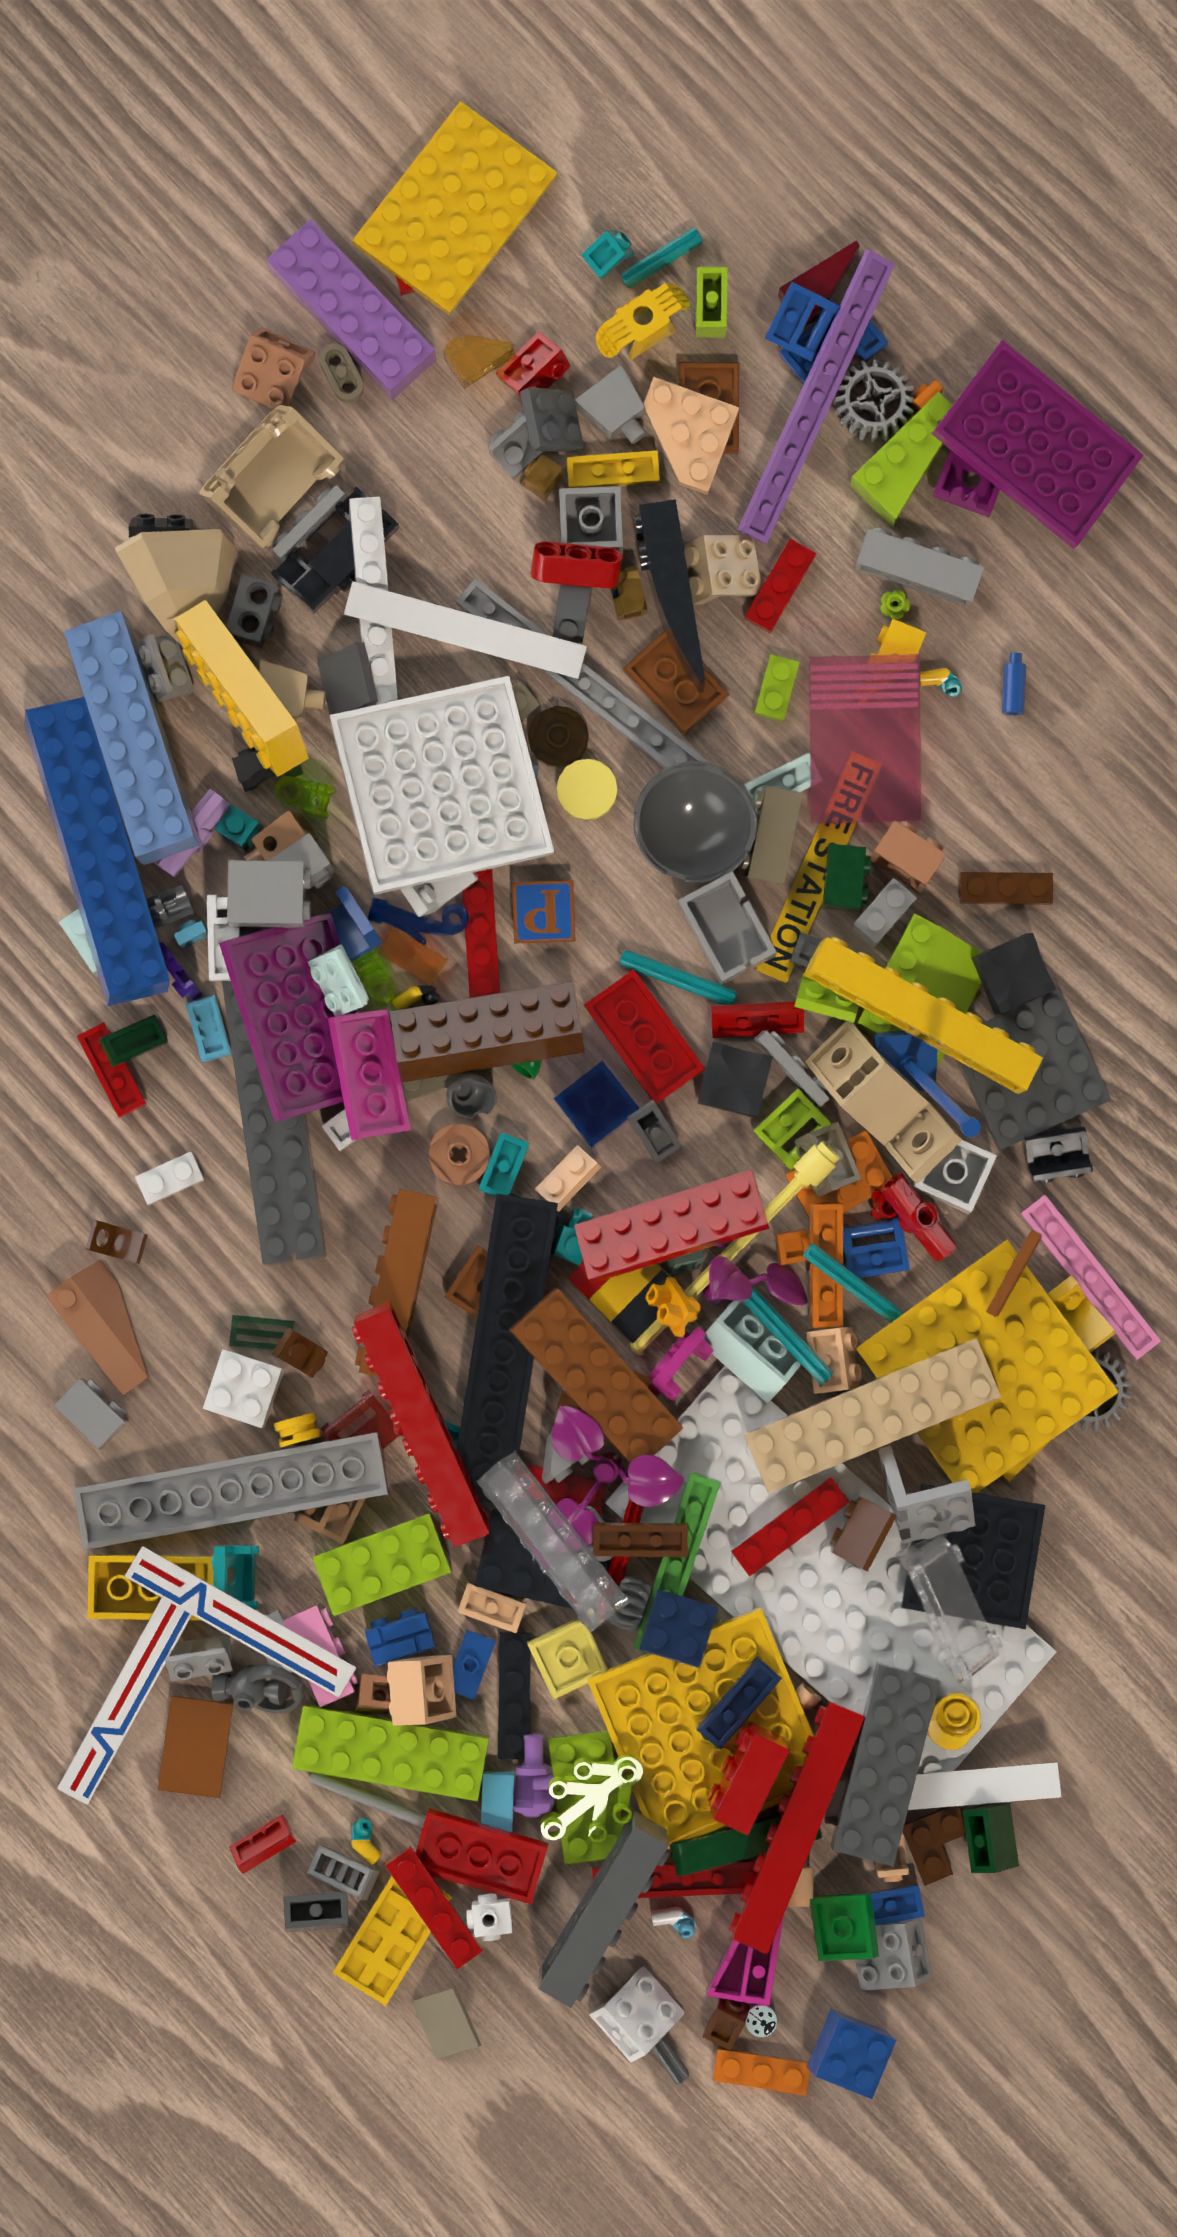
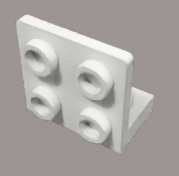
[401,872,478,917]
[589,1967,684,2062]

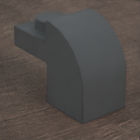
[552,584,593,643]

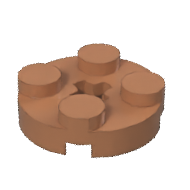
[428,1124,490,1186]

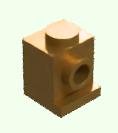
[520,454,563,501]

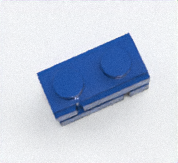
[365,1607,437,1667]

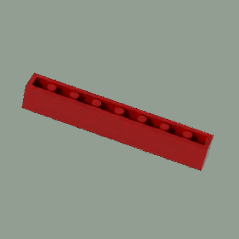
[352,1301,490,1548]
[728,1701,865,1955]

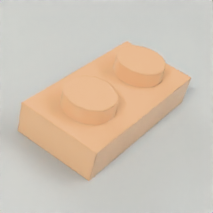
[535,1145,601,1212]
[457,1582,527,1633]

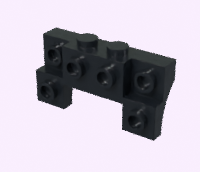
[271,487,400,614]

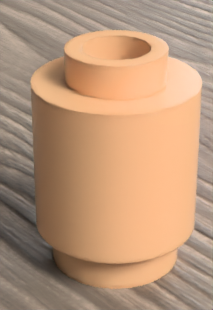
[788,1862,814,1907]

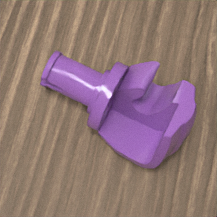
[513,1734,555,1818]

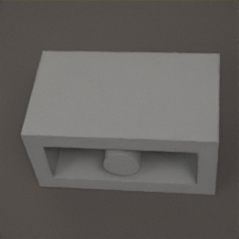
[851,878,917,948]
[54,1379,128,1449]

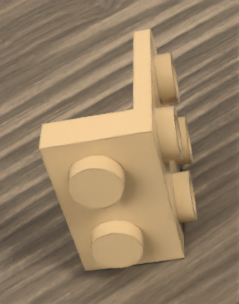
[684,535,762,605]

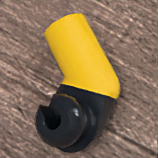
[392,985,440,1010]

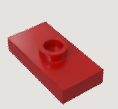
[229,1814,297,1874]

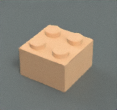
[387,1654,457,1726]

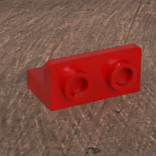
[496,331,570,400]

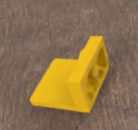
[1047,1275,1115,1353]

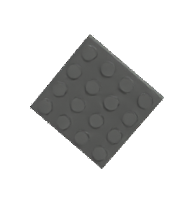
[956,989,1111,1151]

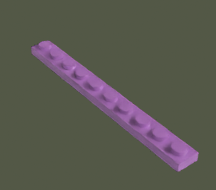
[737,250,895,544]

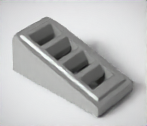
[307,1845,380,1900]

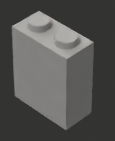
[227,860,312,928]

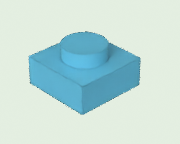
[174,920,208,949]

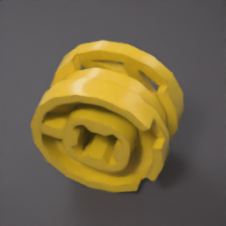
[273,1412,322,1448]

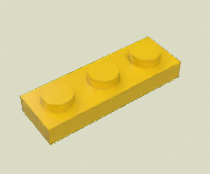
[566,450,660,488]

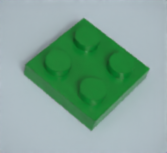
[810,1893,879,1961]

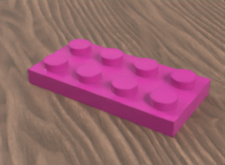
[328,1009,411,1140]

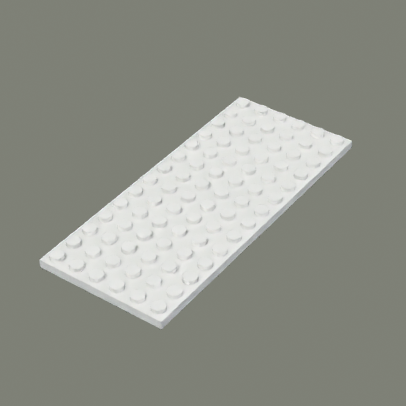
[605,1366,1057,1774]

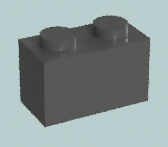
[283,1892,350,1932]

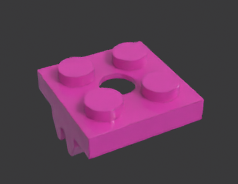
[647,1326,714,1401]

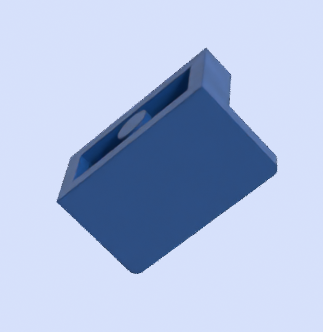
[327,885,382,962]

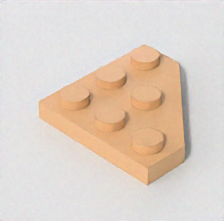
[644,377,739,495]

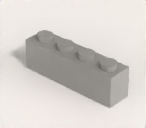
[854,527,984,608]

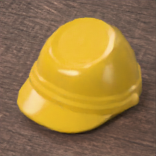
[928,1692,981,1750]

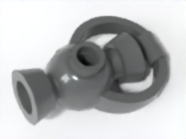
[211,1665,305,1713]

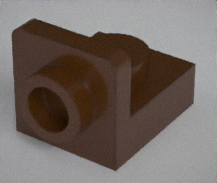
[272,1327,328,1378]
[702,1998,750,2051]

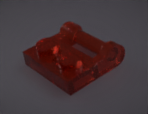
[321,1389,399,1450]

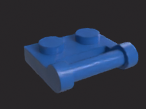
[765,282,840,363]
[843,1216,910,1278]

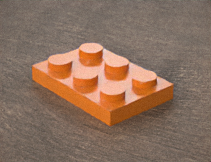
[785,1130,892,1220]

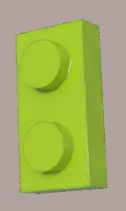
[754,654,800,722]

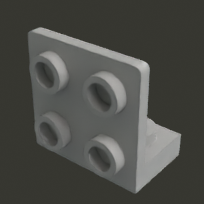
[855,1917,933,1990]

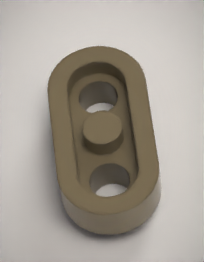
[319,343,364,403]

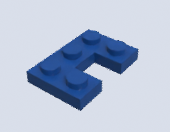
[779,303,888,385]

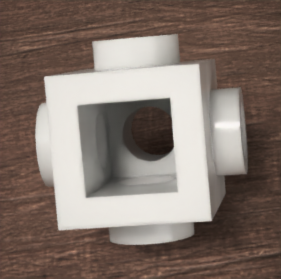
[466,1894,514,1941]

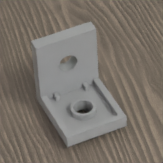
[879,1445,975,1544]

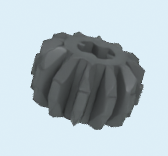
[609,1576,652,1631]

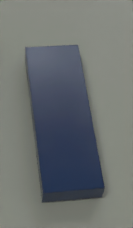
[696,1656,782,1750]

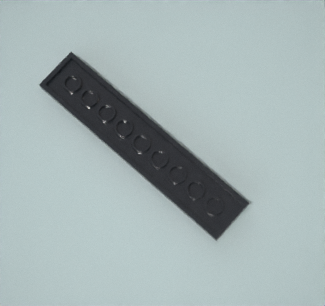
[457,1194,558,1511]

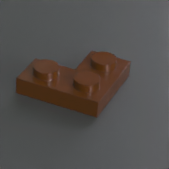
[903,1806,966,1886]

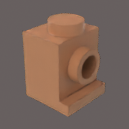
[355,1674,391,1714]

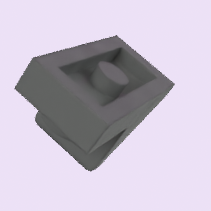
[627,1100,682,1163]

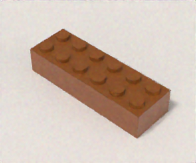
[355,1188,439,1377]
[509,1288,683,1464]

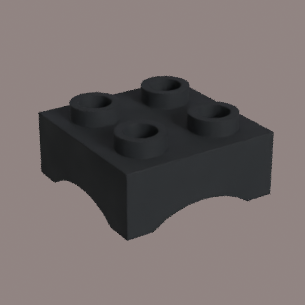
[232,748,303,792]
[971,933,1056,1014]
[697,1042,773,1118]

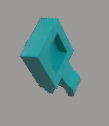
[550,1208,593,1265]

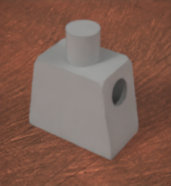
[575,365,646,444]

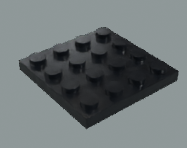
[901,1484,1046,1629]

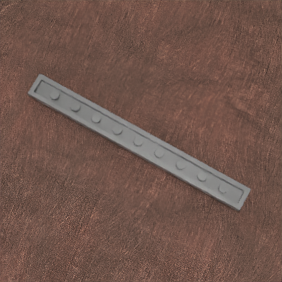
[456,578,710,769]

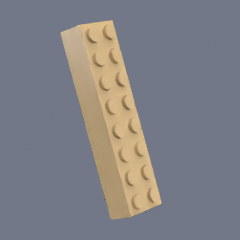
[744,1338,1001,1493]

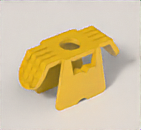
[596,283,690,361]

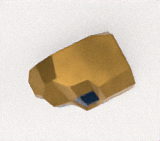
[611,566,647,620]

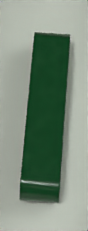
[669,1813,823,1876]

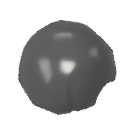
[446,1073,497,1120]

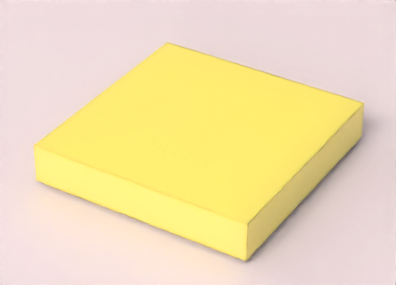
[527,1615,608,1700]

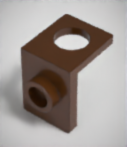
[86,1220,148,1264]

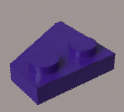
[159,942,202,1001]

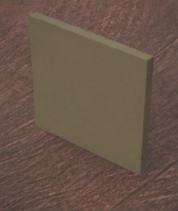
[412,1986,482,2060]

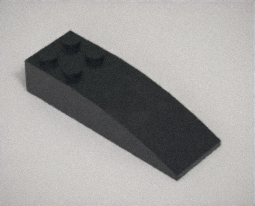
[634,499,705,693]

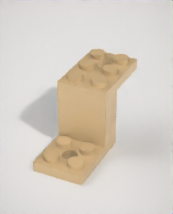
[805,1021,962,1184]

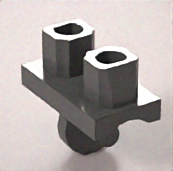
[146,885,194,930]

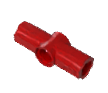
[881,1173,956,1262]

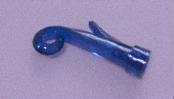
[368,897,469,946]

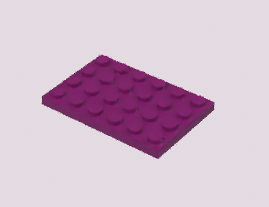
[931,340,1144,549]
[219,912,362,1122]

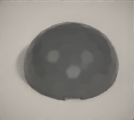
[633,761,757,883]

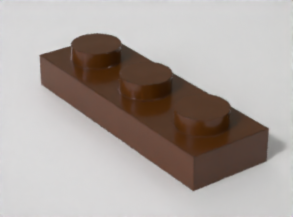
[960,872,1053,905]
[593,1523,688,1557]

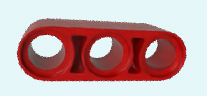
[530,541,623,589]

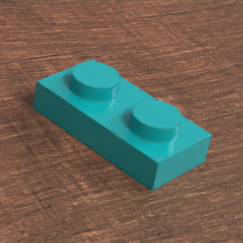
[478,1132,530,1197]

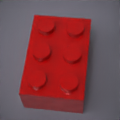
[707,1721,790,1835]

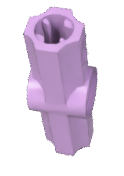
[154,789,231,878]

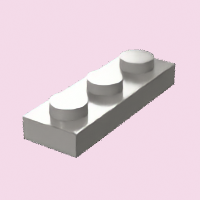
[272,485,346,563]
[754,1031,829,1107]

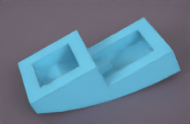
[481,1771,515,1832]

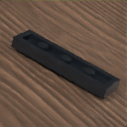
[498,1632,531,1759]

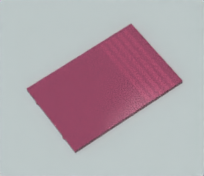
[809,653,921,824]

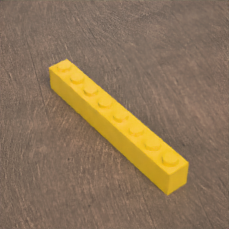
[803,937,1043,1094]

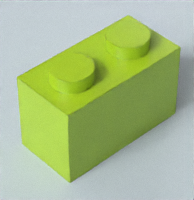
[695,267,728,338]

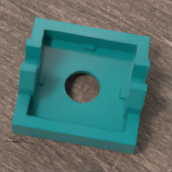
[211,1544,259,1609]

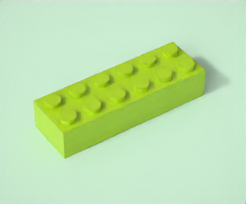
[292,1703,490,1801]

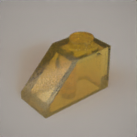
[443,334,515,389]

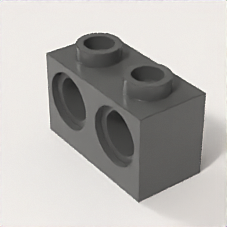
[226,574,283,648]

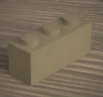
[741,785,803,884]

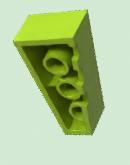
[850,392,952,528]

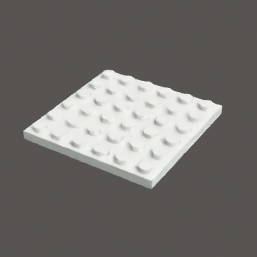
[329,676,554,895]

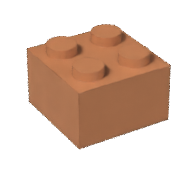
[871,820,946,893]

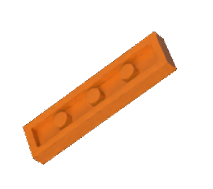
[810,1202,843,1328]

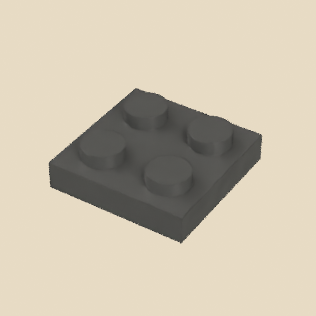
[520,387,584,453]

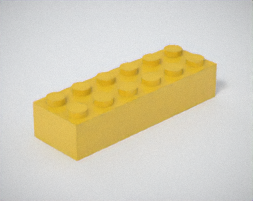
[174,600,309,777]

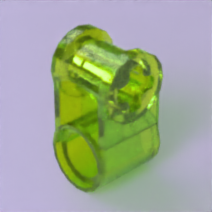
[275,776,336,819]
[350,949,397,1006]

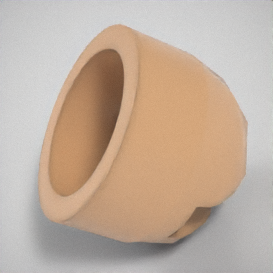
[796,1683,821,1711]

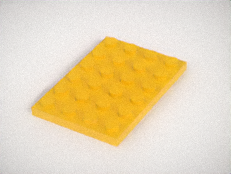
[352,101,558,316]

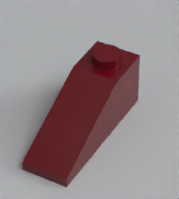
[778,240,860,325]

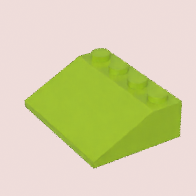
[856,913,982,1068]

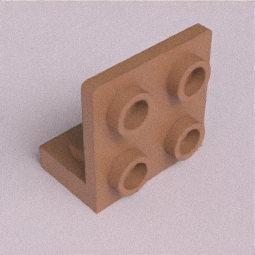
[232,327,316,409]

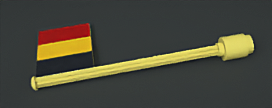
[568,1141,840,1356]

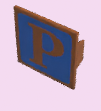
[512,880,576,944]

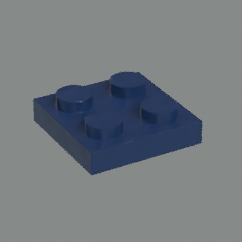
[639,1589,718,1669]

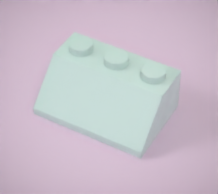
[703,1300,801,1403]

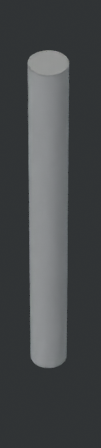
[309,1772,426,1828]

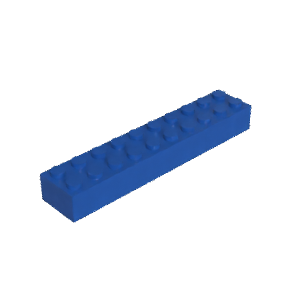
[24,697,170,1007]

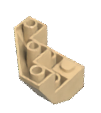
[115,529,236,644]

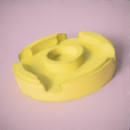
[556,759,618,820]

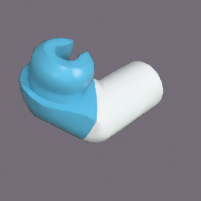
[651,1907,696,1938]

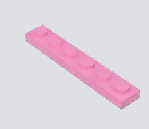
[1020,1195,1161,1360]

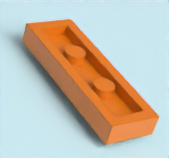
[713,2047,810,2096]

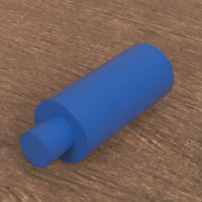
[1002,653,1026,716]

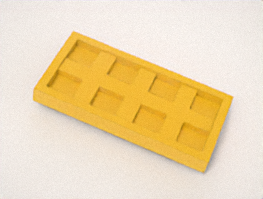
[332,1876,452,2006]

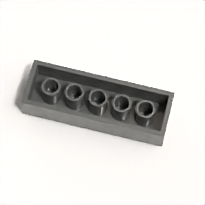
[830,1662,940,1867]
[538,1811,671,2008]

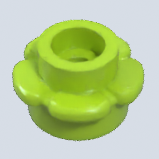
[880,589,910,620]

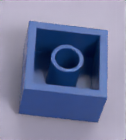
[807,2008,897,2099]

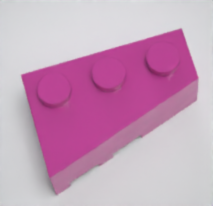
[706,1916,784,2006]

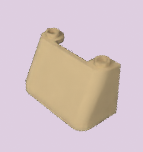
[199,405,344,549]

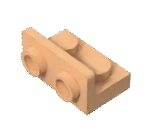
[806,1327,862,1394]

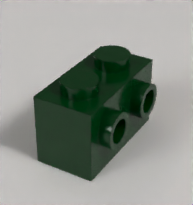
[822,844,871,912]
[963,1803,1019,1873]

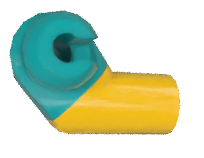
[919,668,962,697]
[351,1818,382,1865]

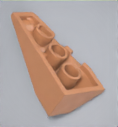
[46,1260,149,1396]

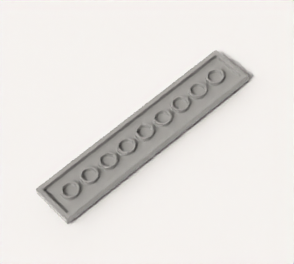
[73,1432,390,1550]

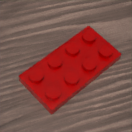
[583,969,706,1105]
[416,1808,549,1904]

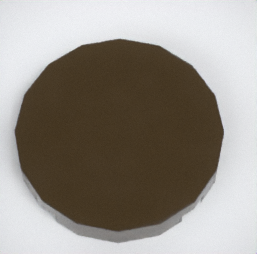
[528,706,589,768]

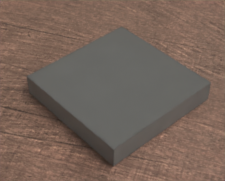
[317,642,378,715]

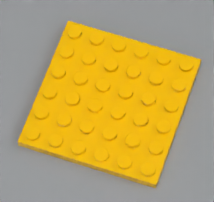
[856,1239,1119,1493]
[587,1607,814,1849]

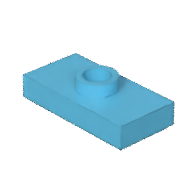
[185,995,232,1063]

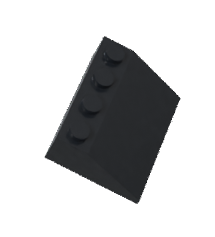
[474,1497,617,1614]

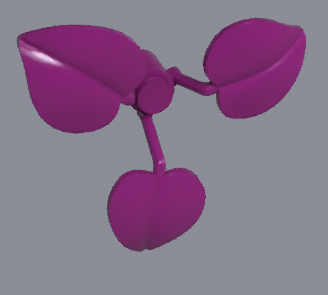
[702,1240,808,1306]
[548,1405,685,1551]

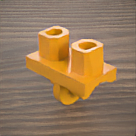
[645,1277,700,1337]

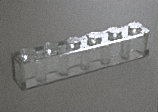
[476,1452,630,1632]

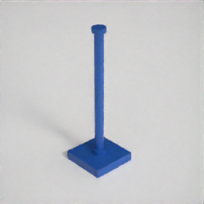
[875,1031,981,1137]

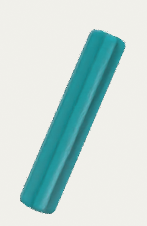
[621,228,702,288]

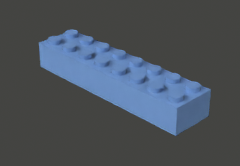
[64,611,201,865]

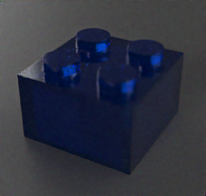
[553,1060,640,1150]

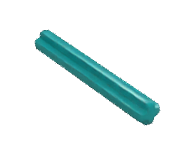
[620,950,737,1005]
[803,1244,903,1323]
[743,1286,833,1385]

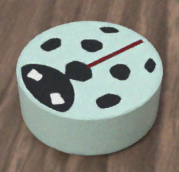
[746,2004,777,2037]

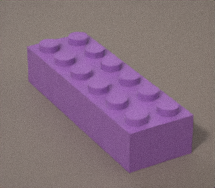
[266,219,437,400]

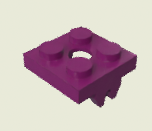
[932,450,1000,518]

